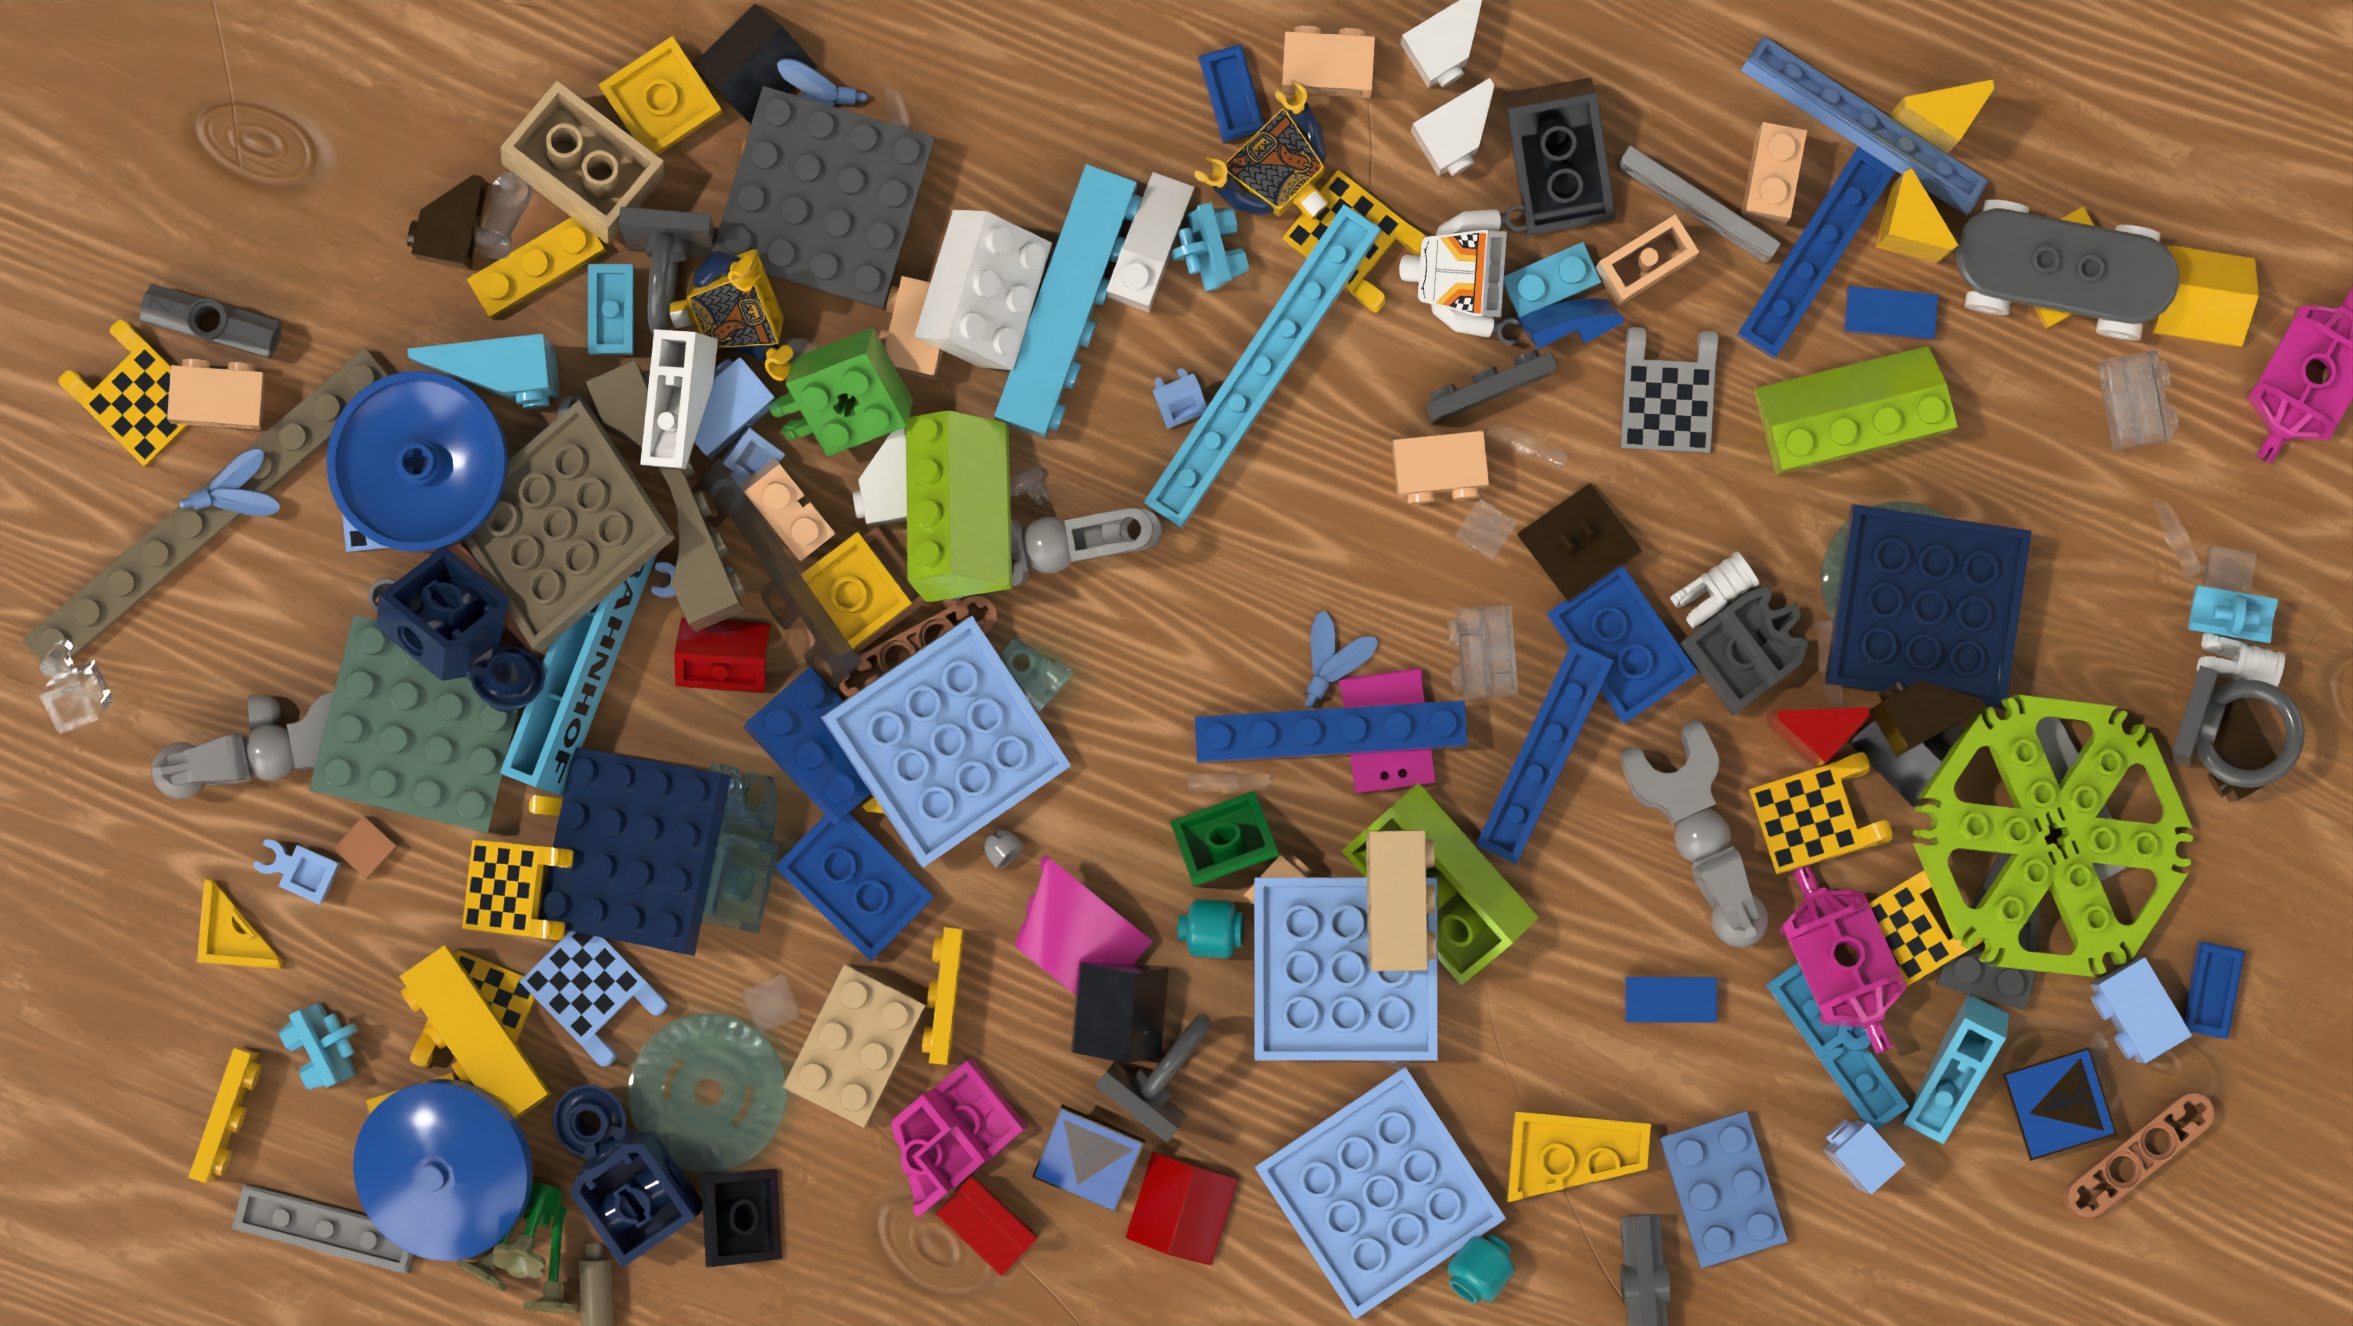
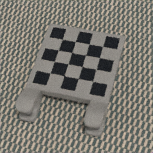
[1620,327,1718,453]

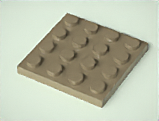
[464,400,675,652]

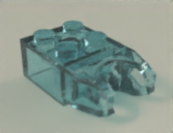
[702,763,779,933]

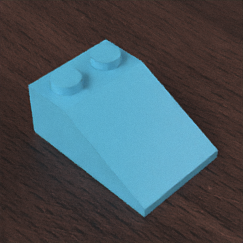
[407,334,561,409]

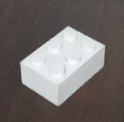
[914,210,1052,370]

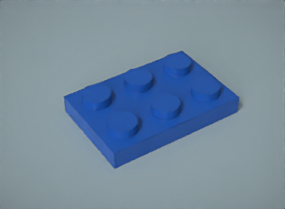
[1545,566,1698,725]
[743,667,872,825]
[775,813,935,962]

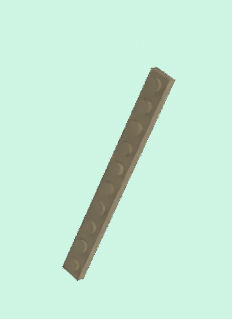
[23,348,389,675]

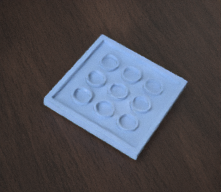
[821,616,1071,867]
[1254,878,1438,1060]
[1254,1067,1506,1319]

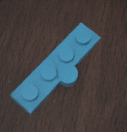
[1765,962,1910,1131]

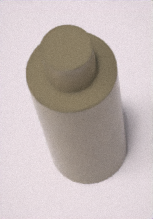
[579,1242,614,1326]

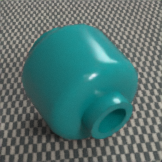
[1178,899,1245,959]
[1447,1235,1515,1304]

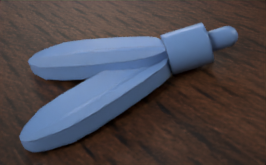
[777,58,868,106]
[179,448,280,516]
[1305,611,1378,708]

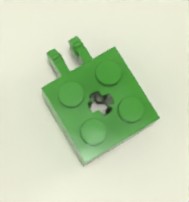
[769,327,913,457]

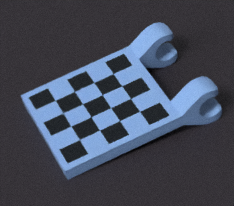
[519,931,669,1067]

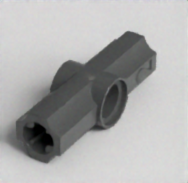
[140,283,282,359]
[1620,1214,1670,1326]

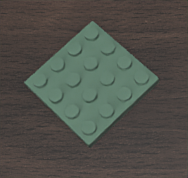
[309,615,518,834]

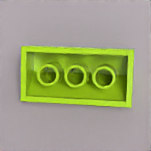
[1754,346,1958,475]
[906,410,1012,603]
[1342,783,1539,986]

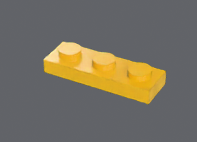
[467,217,606,320]
[922,927,964,1065]
[188,1047,262,1183]

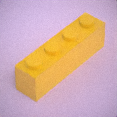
[399,945,552,1120]

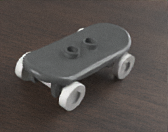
[1955,200,2179,341]

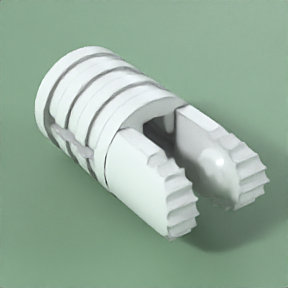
[1670,551,1759,629]
[2197,633,2285,687]

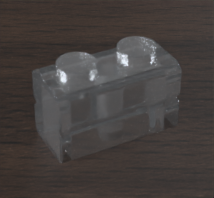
[2097,351,2178,452]
[1447,605,1519,701]

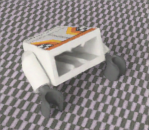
[1399,205,1528,345]

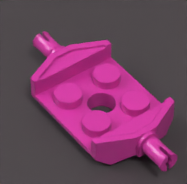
[2246,284,2353,465]
[1778,865,1907,1055]

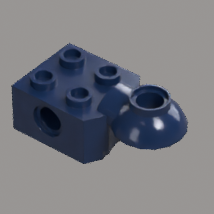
[376,547,546,713]
[553,1085,703,1268]

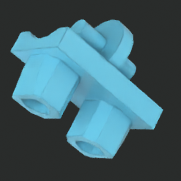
[1170,202,1249,292]
[2187,585,2278,643]
[278,1002,358,1089]

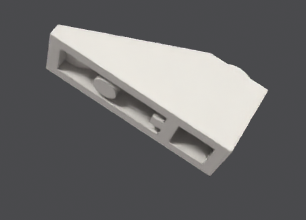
[1107,172,1195,313]
[640,329,718,469]

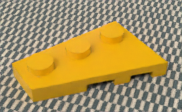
[1507,1111,1651,1202]

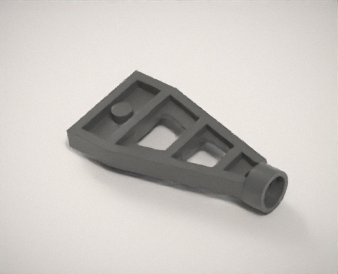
[1935,836,2046,1011]

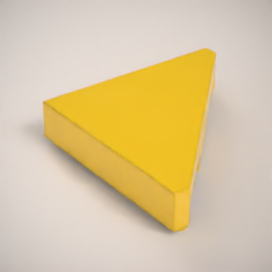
[197,879,284,969]

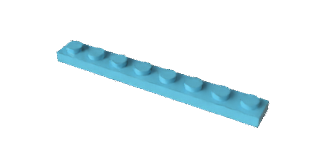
[1143,204,1382,529]

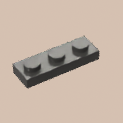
[1424,350,1558,425]

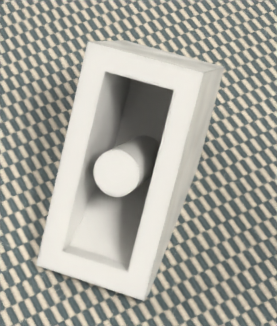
[1400,0,1482,89]
[1411,78,1494,177]
[853,428,907,528]

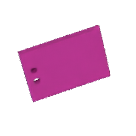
[1338,668,1436,794]

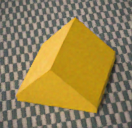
[1890,79,1994,154]
[1875,168,1958,263]
[2152,245,2259,347]

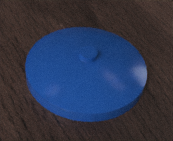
[326,371,509,553]
[353,1079,533,1261]

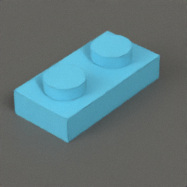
[1503,242,1601,320]
[588,264,635,355]

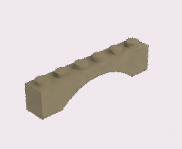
[586,360,747,632]

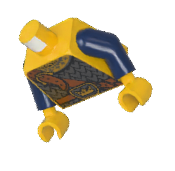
[1195,80,1330,221]
[670,249,793,381]

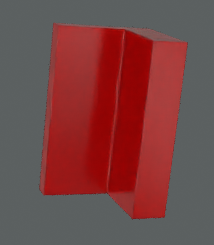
[674,618,771,693]
[936,1175,1039,1276]

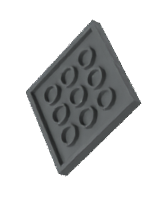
[711,86,936,310]

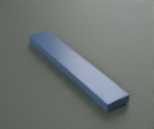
[1741,36,1988,216]

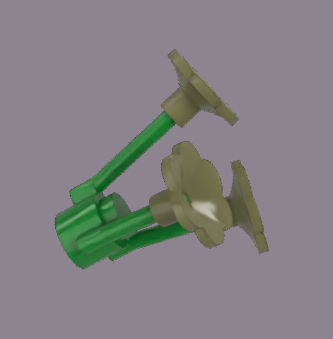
[456,1182,578,1313]

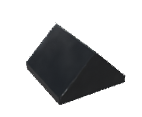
[692,4,818,125]
[1848,718,1963,806]
[1071,962,1169,1064]
[701,1168,782,1267]

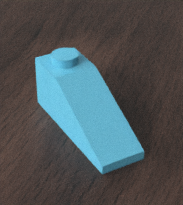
[1903,994,2009,1144]

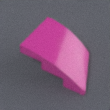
[1015,854,1153,995]
[891,1057,1029,1217]

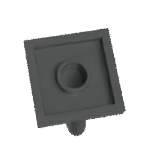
[618,207,717,335]
[2172,665,2305,788]
[1095,1013,1212,1143]

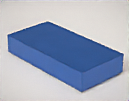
[1199,44,1265,144]
[1843,286,1938,341]
[2182,941,2245,1039]
[1625,977,1717,1022]

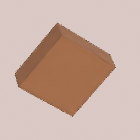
[333,815,399,879]

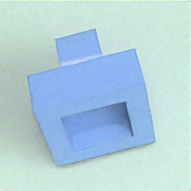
[1152,368,1207,429]

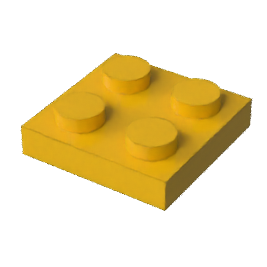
[598,36,723,156]
[786,532,913,659]

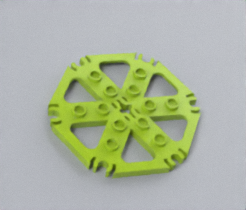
[1913,695,2193,977]

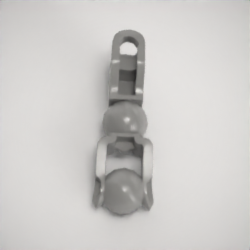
[951,508,1162,600]
[151,692,334,799]
[1619,719,1769,948]

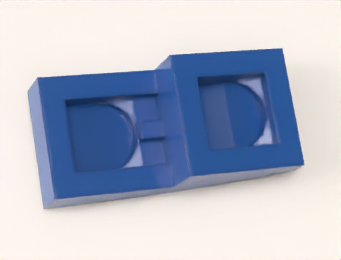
[1518,298,1624,349]

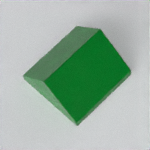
[1170,791,1279,887]

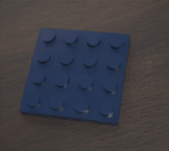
[1824,504,2032,710]
[538,747,731,956]

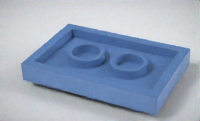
[1659,1111,1788,1268]

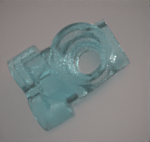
[999,637,1074,713]

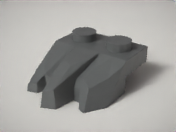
[1678,585,1809,716]

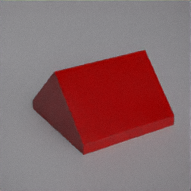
[1766,707,1869,767]
[1125,1151,1238,1266]

